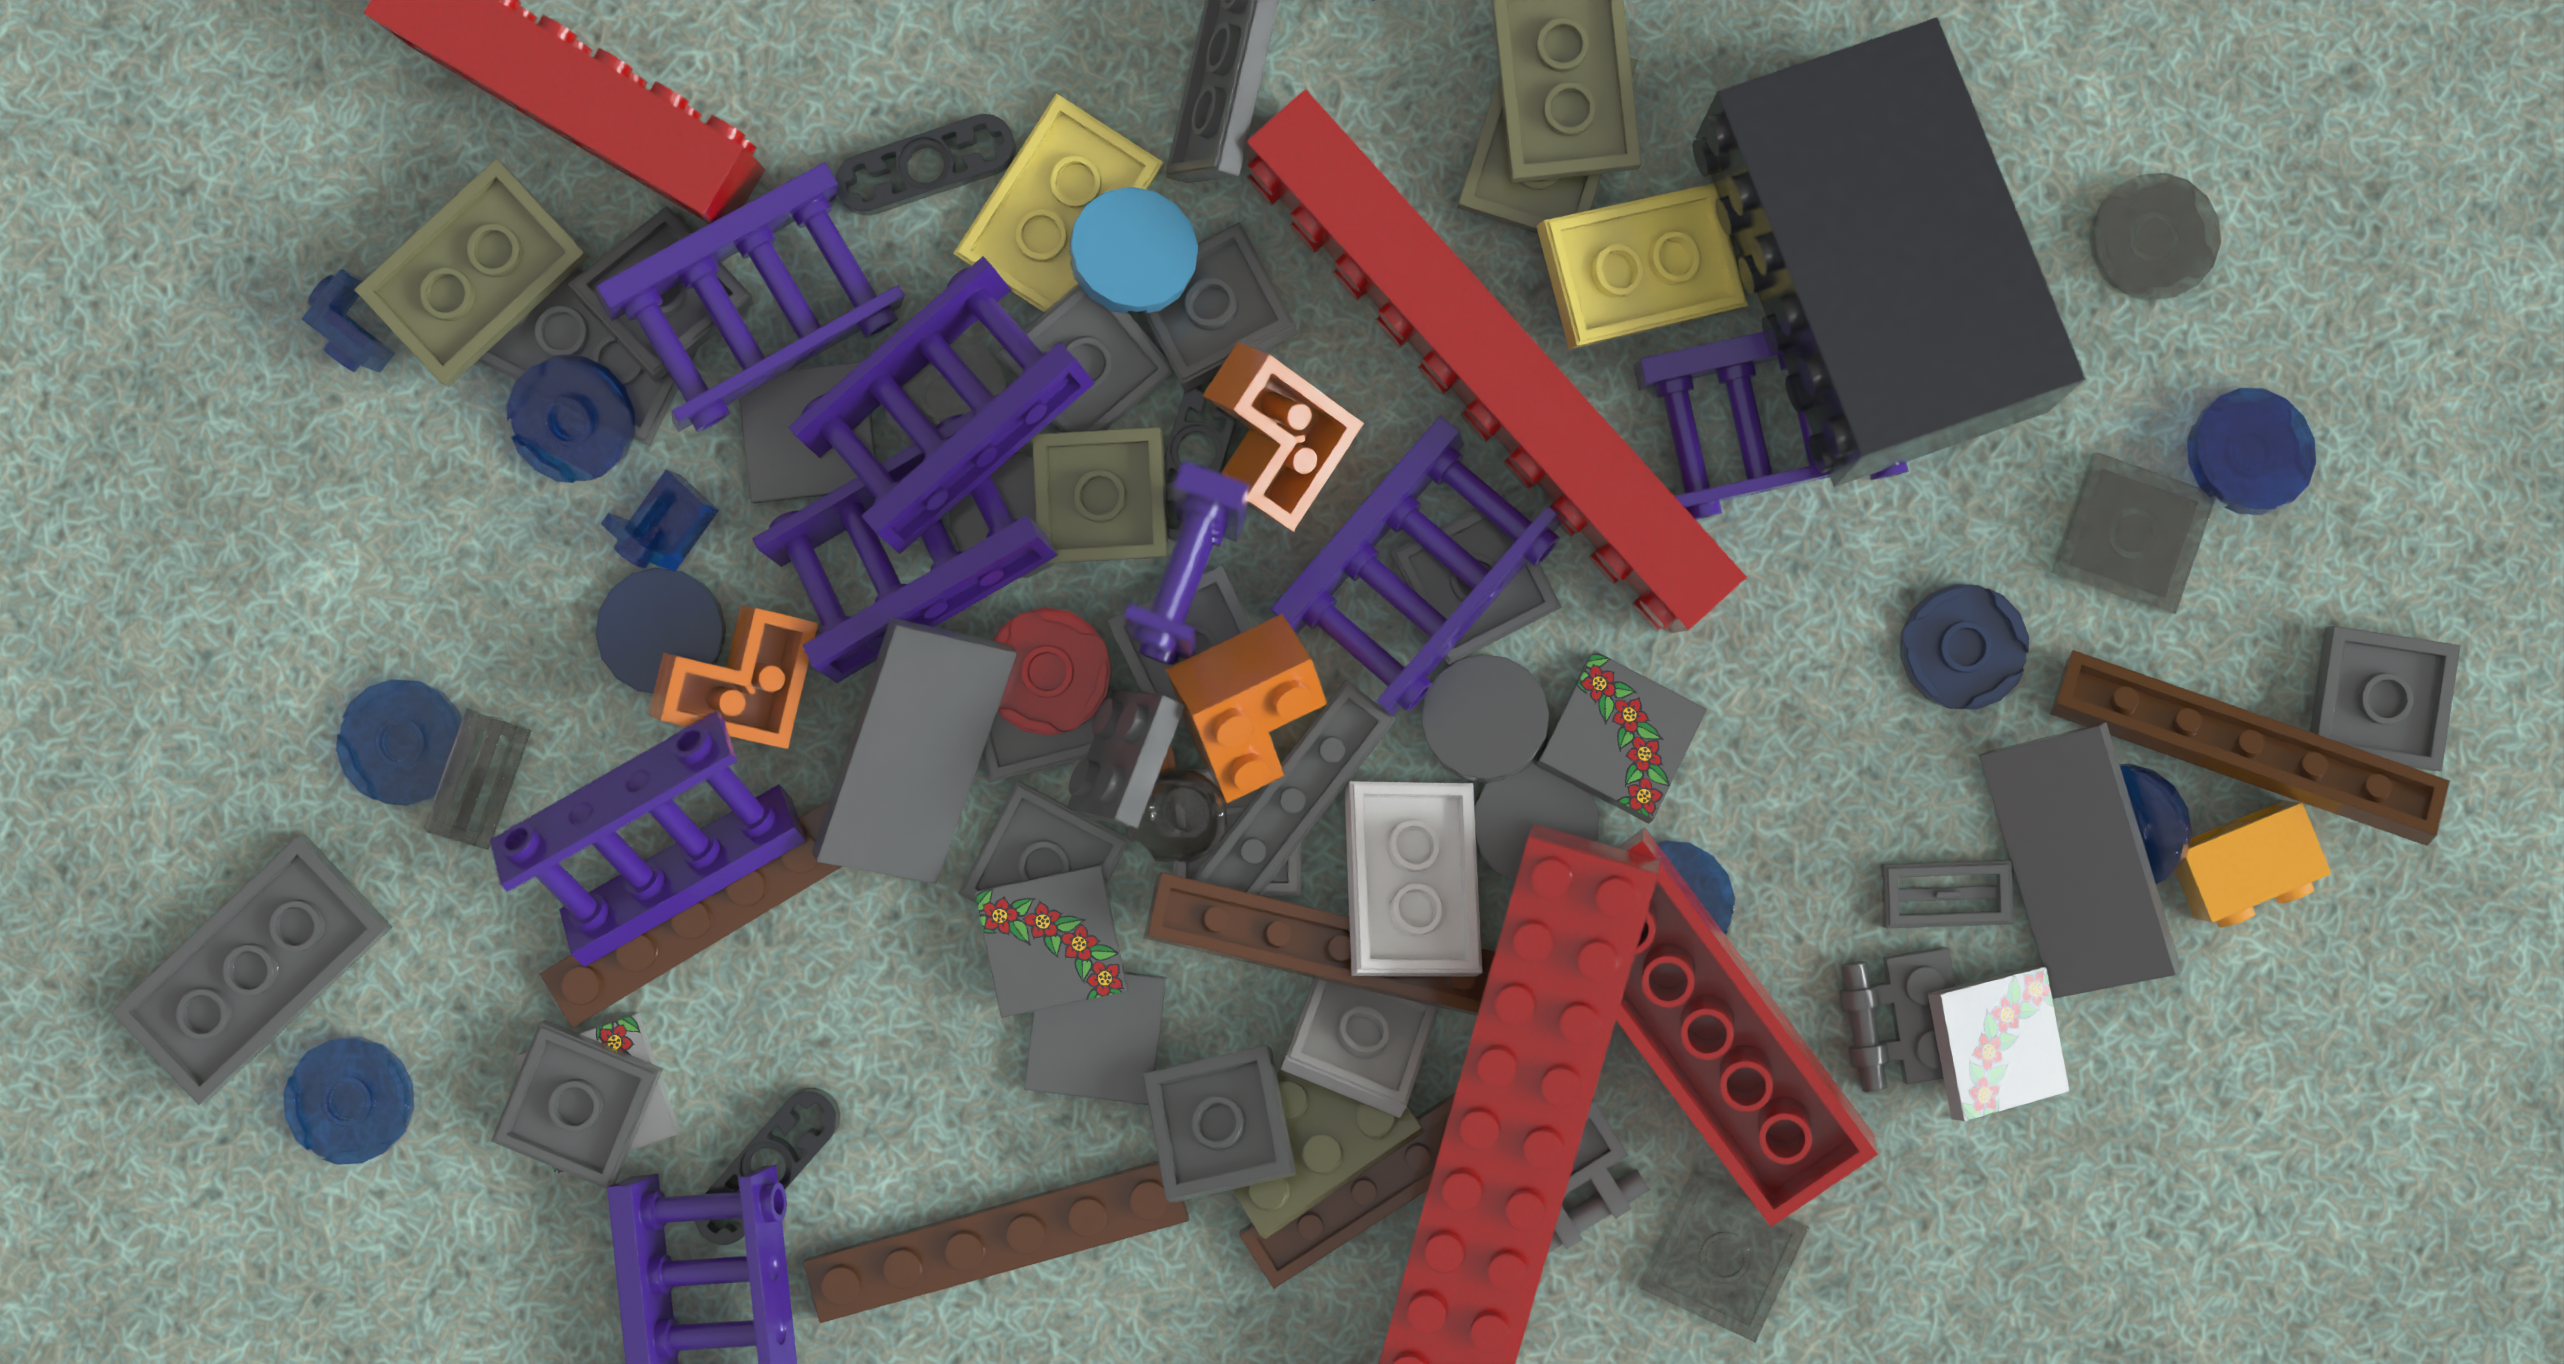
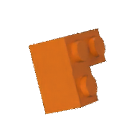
[1203,342,1364,531]
[648,605,818,749]
[1165,614,1327,804]

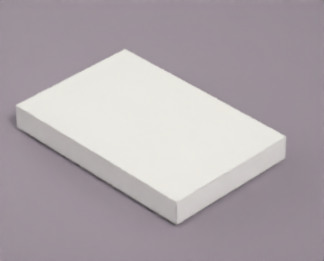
[1344,781,1482,976]

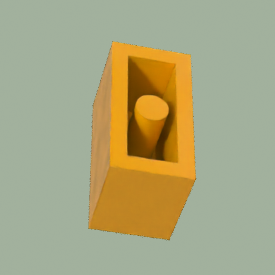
[2166,800,2332,927]

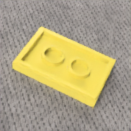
[953,93,1164,312]
[1536,183,1748,350]

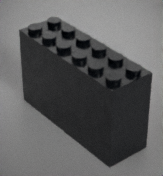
[1692,17,2086,487]

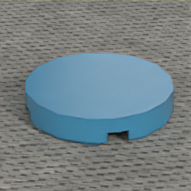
[1069,187,1198,314]

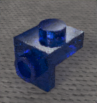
[302,269,395,373]
[601,469,719,572]

